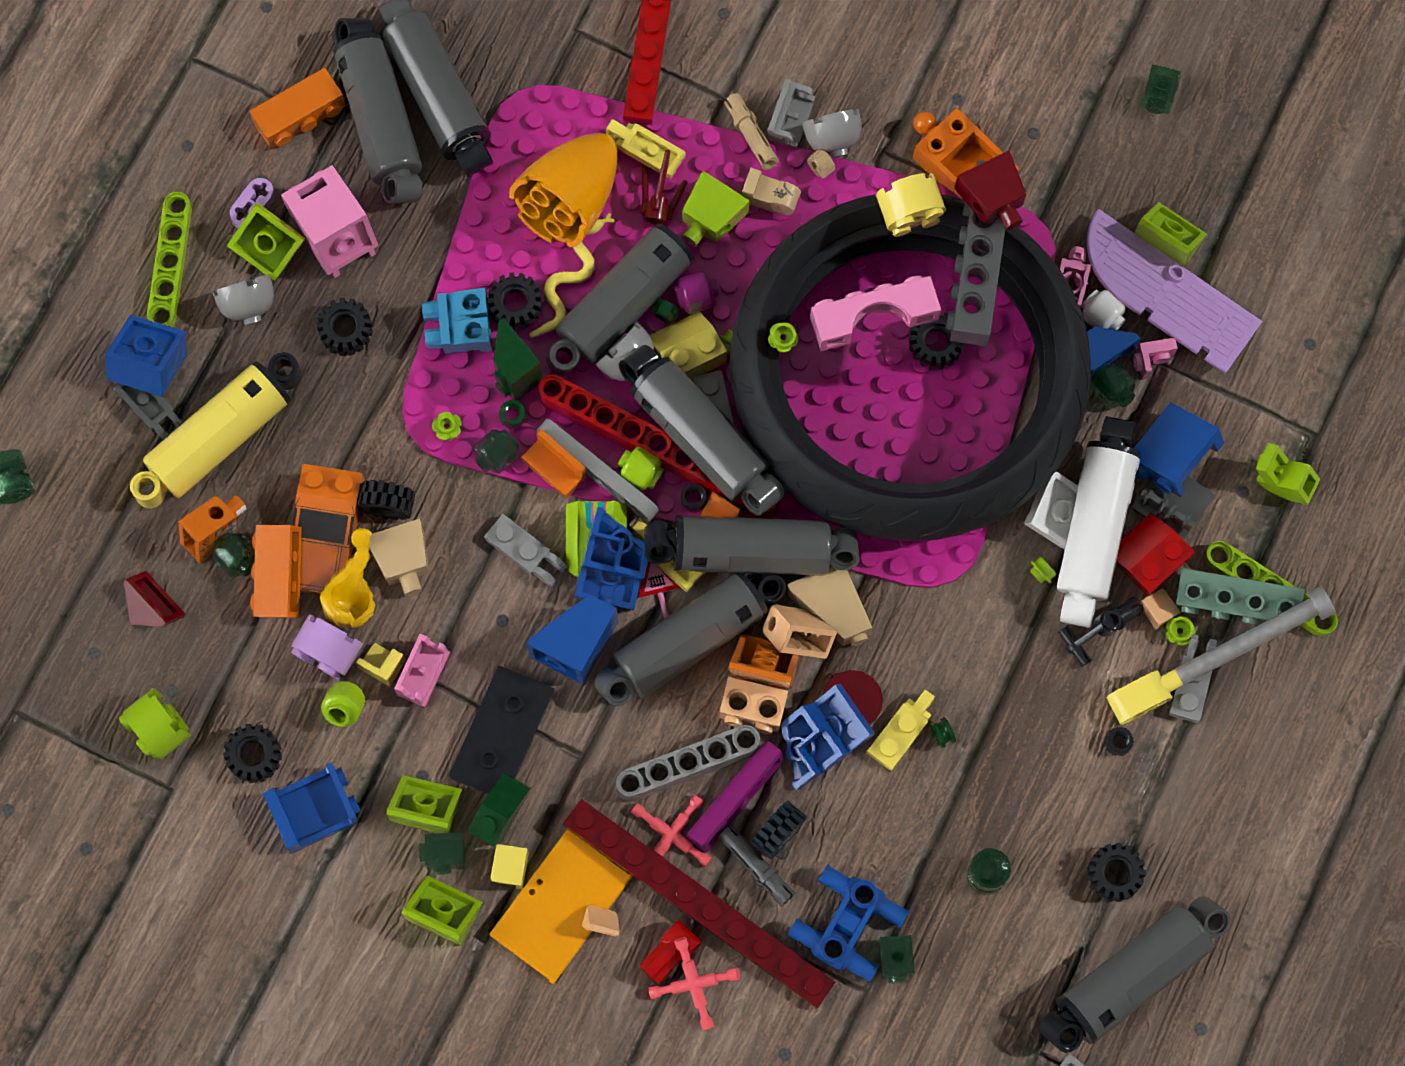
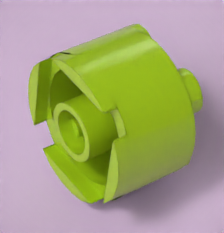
[119,688,192,761]

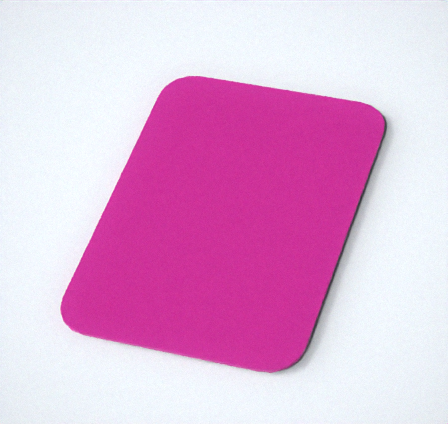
[402,85,1056,588]

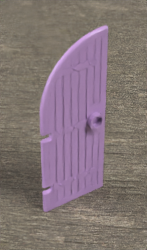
[1086,209,1263,374]

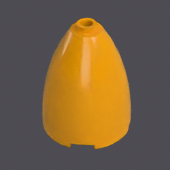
[509,133,617,247]

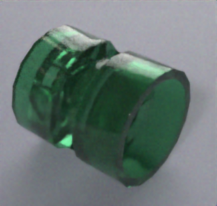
[0,449,35,505]
[967,848,1011,895]

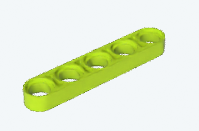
[147,191,192,327]
[1204,541,1338,637]

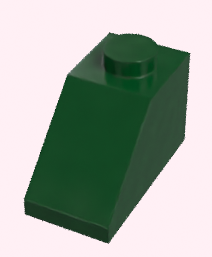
[467,773,531,847]

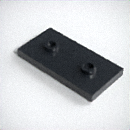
[448,665,555,795]

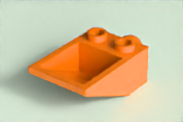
[913,108,1019,198]

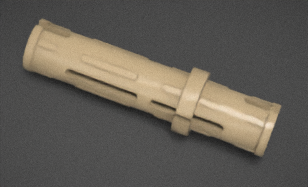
[724,93,779,171]

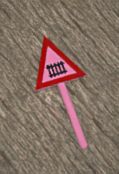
[638,561,681,619]

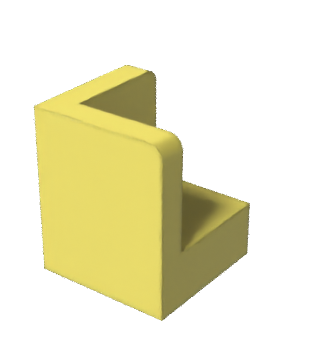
[356,643,406,687]
[491,844,529,890]

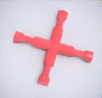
[631,794,712,867]
[649,937,740,1030]

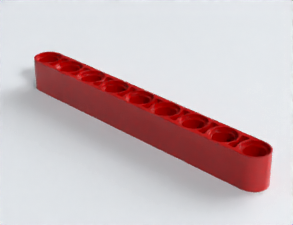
[538,374,778,518]

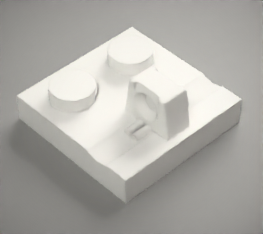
[1024,472,1078,550]

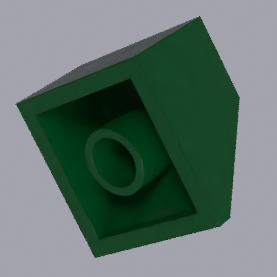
[493,317,543,401]

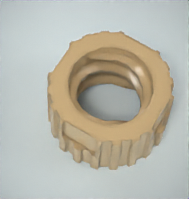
[807,149,835,179]

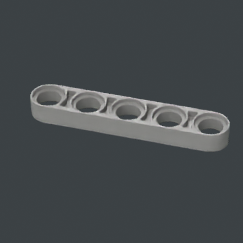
[536,419,659,522]

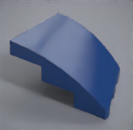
[574,507,648,611]
[781,684,875,790]

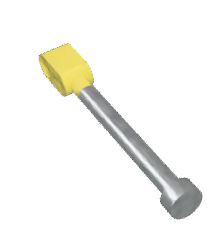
[1106,585,1336,725]

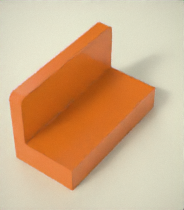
[521,429,587,499]

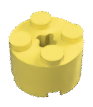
[876,173,946,237]

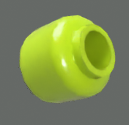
[617,447,664,491]
[321,681,365,727]

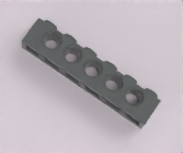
[946,160,1006,347]

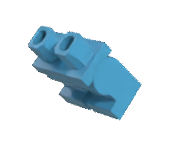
[422,287,493,354]

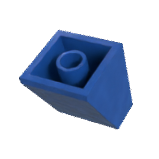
[527,594,618,685]

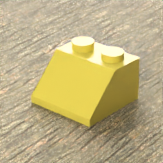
[650,312,727,380]

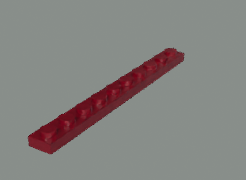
[563,799,836,1009]

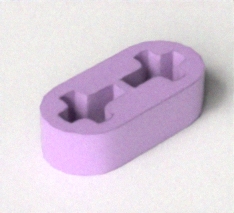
[230,178,275,229]

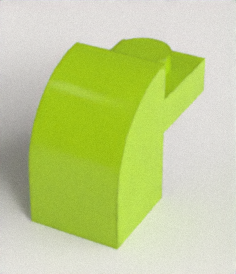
[1256,443,1320,505]

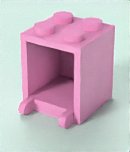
[281,165,379,278]

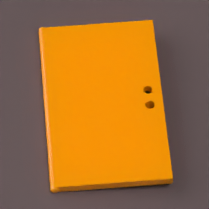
[489,829,632,984]

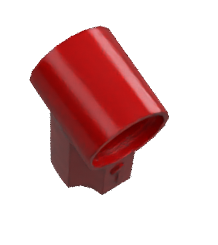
[639,920,702,985]

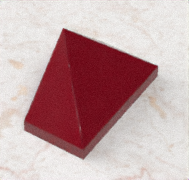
[123,571,185,627]

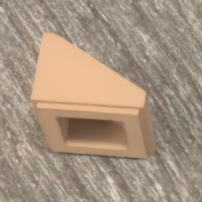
[1138,588,1181,630]
[582,905,620,937]

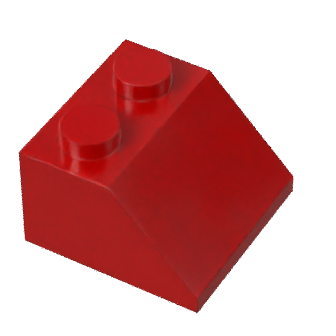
[1116,513,1195,597]

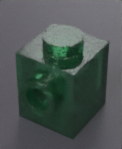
[1140,64,1181,114]
[419,833,465,875]
[878,935,915,984]

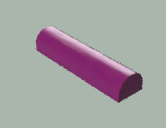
[686,740,784,853]

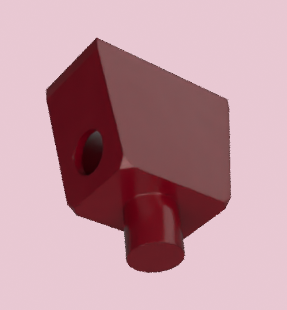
[954,150,1026,230]

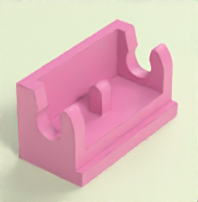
[394,634,450,707]

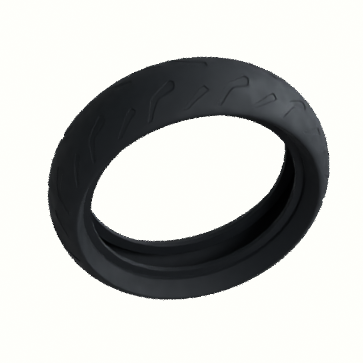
[729,192,1091,541]

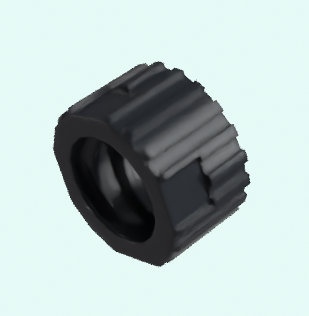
[680,483,708,513]
[1105,727,1134,756]

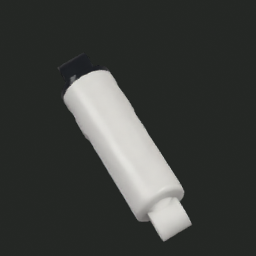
[1057,416,1141,628]

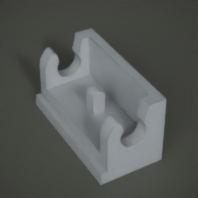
[767,78,815,149]

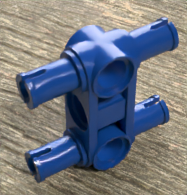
[787,864,909,983]

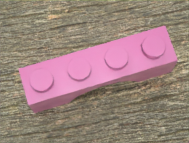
[810,276,941,351]

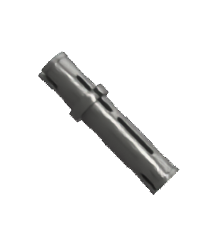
[718,824,796,907]

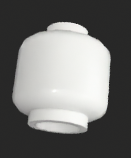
[1081,290,1125,330]

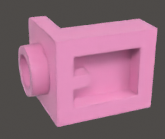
[1133,338,1178,379]

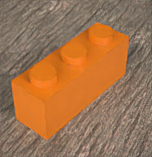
[249,67,346,150]
[250,525,302,618]

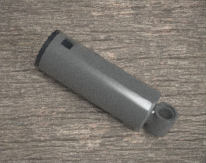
[547,223,694,375]

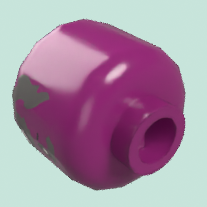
[673,272,719,314]

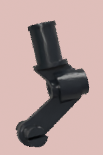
[1058,597,1144,667]

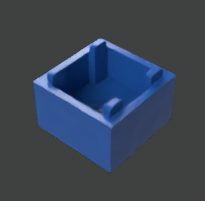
[105,315,187,397]

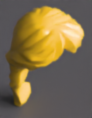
[320,528,375,629]

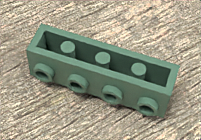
[1176,568,1305,631]

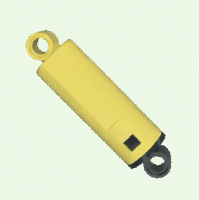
[130,352,302,508]

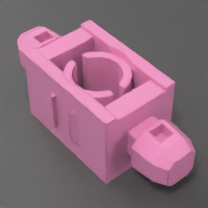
[1059,246,1091,308]

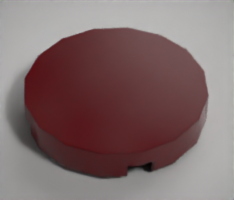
[823,670,883,726]

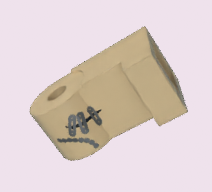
[742,168,801,215]

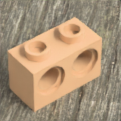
[719,677,788,735]

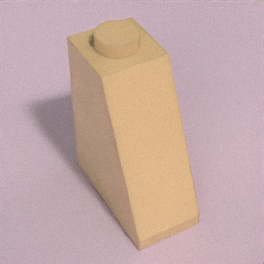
[786,566,872,646]

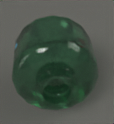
[1091,364,1136,408]
[474,429,520,474]
[213,532,255,577]

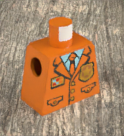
[178,495,247,564]

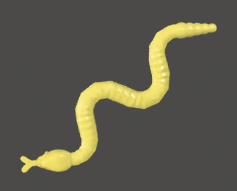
[529,213,614,338]

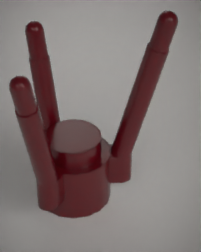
[640,149,688,225]

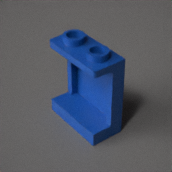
[1134,402,1224,497]
[263,762,361,854]

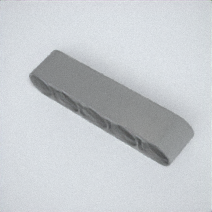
[616,725,760,802]

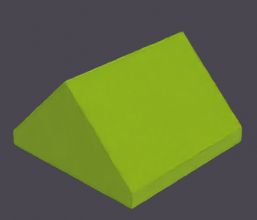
[227,202,305,281]
[1135,202,1207,267]
[386,775,462,836]
[402,875,483,946]

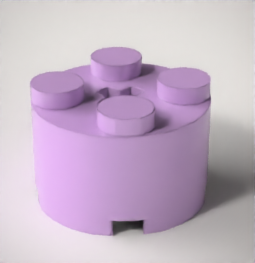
[291,614,363,680]

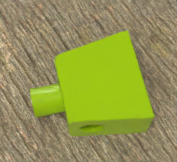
[682,171,750,247]

